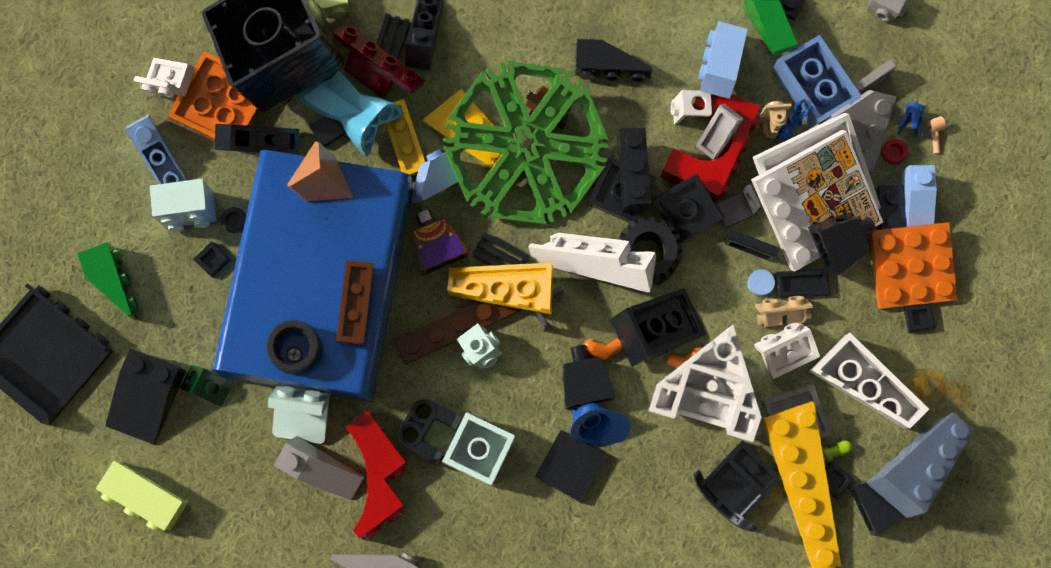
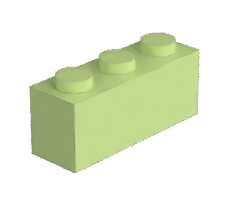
[96,461,188,533]

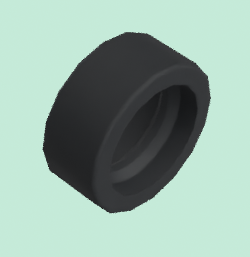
[266,320,322,375]

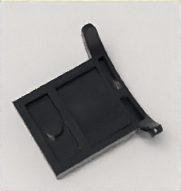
[693,440,782,532]

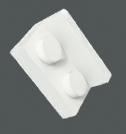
[754,323,820,379]

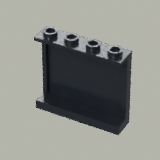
[0,283,114,426]

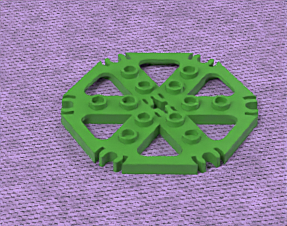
[443,61,609,224]

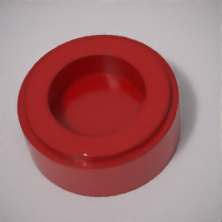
[881,139,908,165]

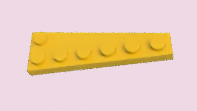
[761,402,841,568]

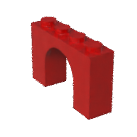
[660,94,760,202]

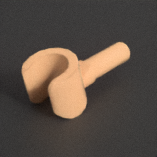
[927,116,946,154]

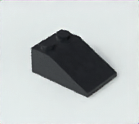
[610,288,707,367]
[105,348,186,445]

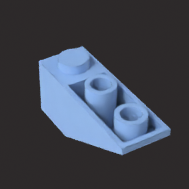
[125,114,187,184]

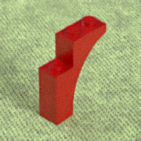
[346,411,407,540]

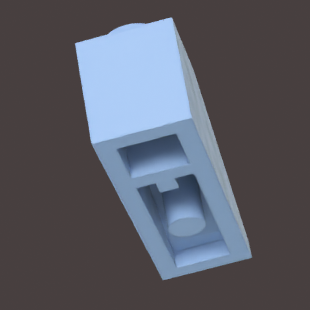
[901,165,937,227]

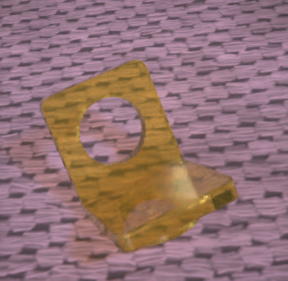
[911,369,946,399]

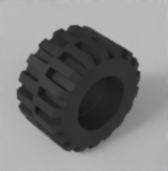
[618,217,683,286]

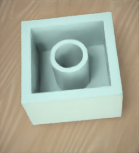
[150,179,217,231]
[442,412,515,487]

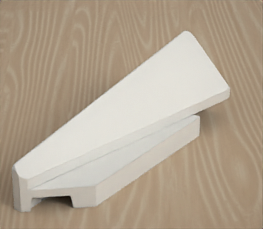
[528,233,656,292]

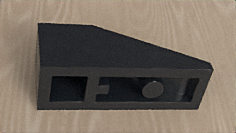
[215,124,300,154]

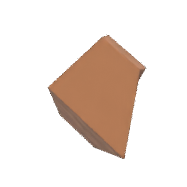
[287,141,354,201]

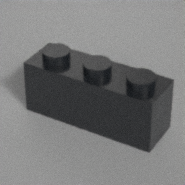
[617,128,651,213]

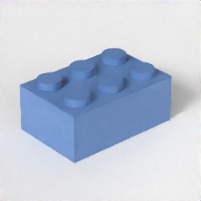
[771,35,861,128]

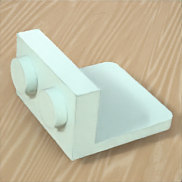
[268,385,330,444]

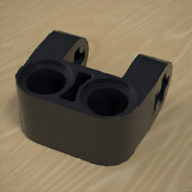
[398,399,463,466]

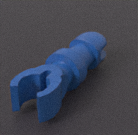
[778,99,813,142]

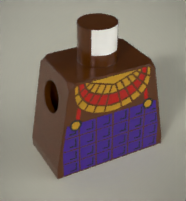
[412,210,468,276]

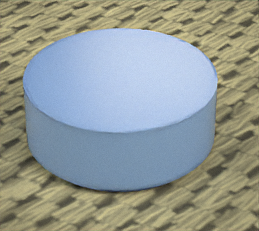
[747,269,775,296]

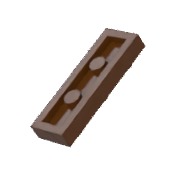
[336,260,374,345]

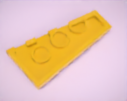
[422,89,502,169]
[447,263,553,314]

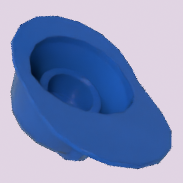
[570,402,631,446]

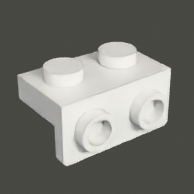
[134,58,195,98]

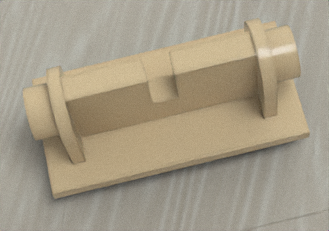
[758,101,792,139]
[755,296,813,327]

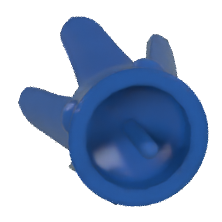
[898,101,926,139]

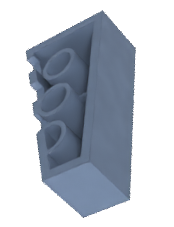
[866,413,974,518]

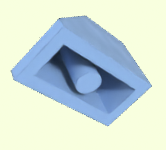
[411,149,458,204]

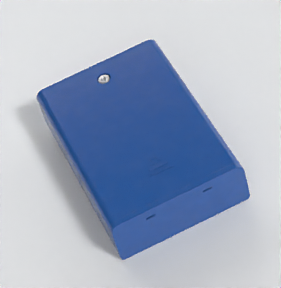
[212,150,414,402]

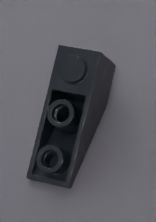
[405,0,443,70]
[575,39,652,82]

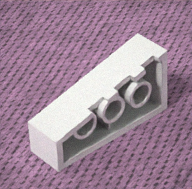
[809,333,929,428]

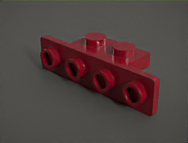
[333,24,425,98]

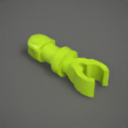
[822,441,852,463]

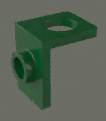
[180,365,232,406]

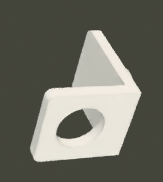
[671,90,712,124]

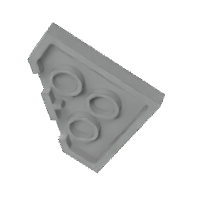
[809,90,896,171]

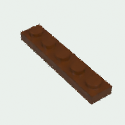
[395,301,524,365]

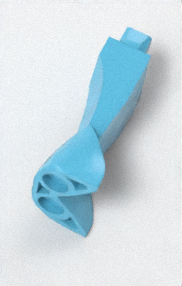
[297,71,404,157]

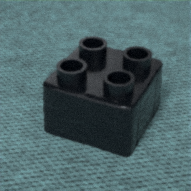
[202,0,344,112]

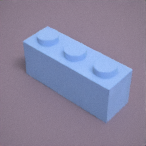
[698,21,748,99]

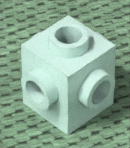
[457,324,503,369]

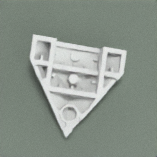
[649,325,761,442]

